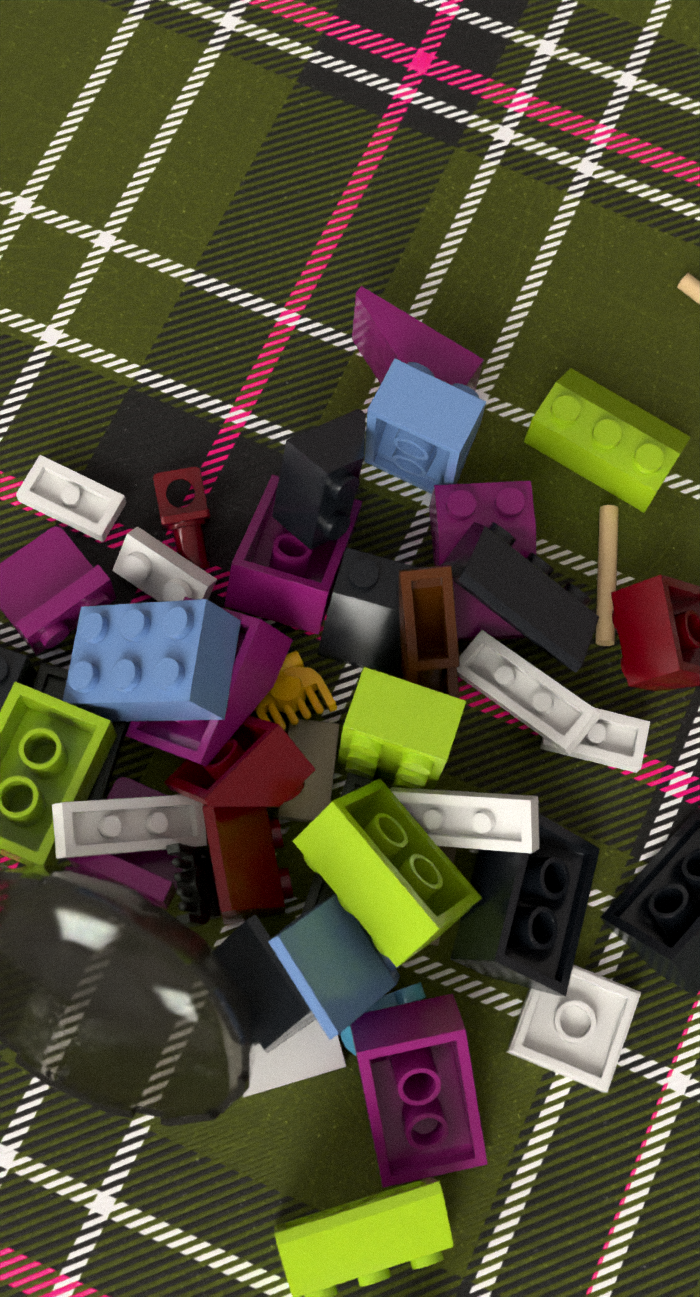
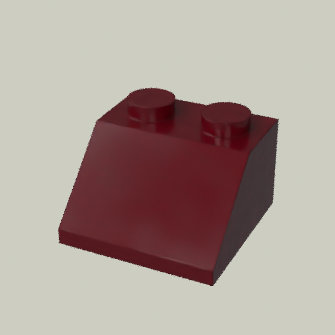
[611,574,700,691]
[164,716,316,807]
[202,805,293,925]

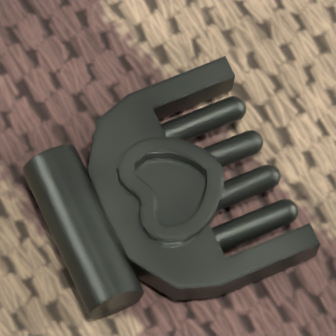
[167,843,221,927]

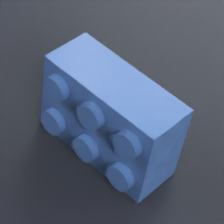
[63,599,241,722]

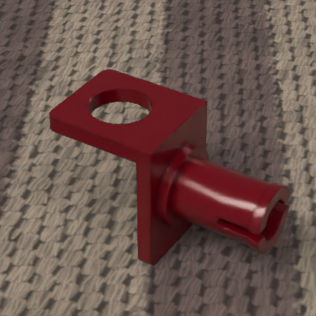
[153,466,210,569]

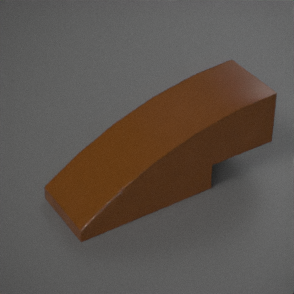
[399,564,460,698]

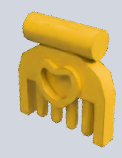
[254,650,337,730]

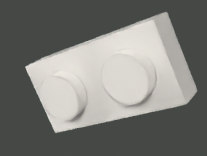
[16,455,126,542]
[112,526,217,602]
[540,708,650,773]

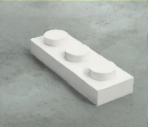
[457,630,600,756]
[390,787,539,853]
[52,795,207,859]

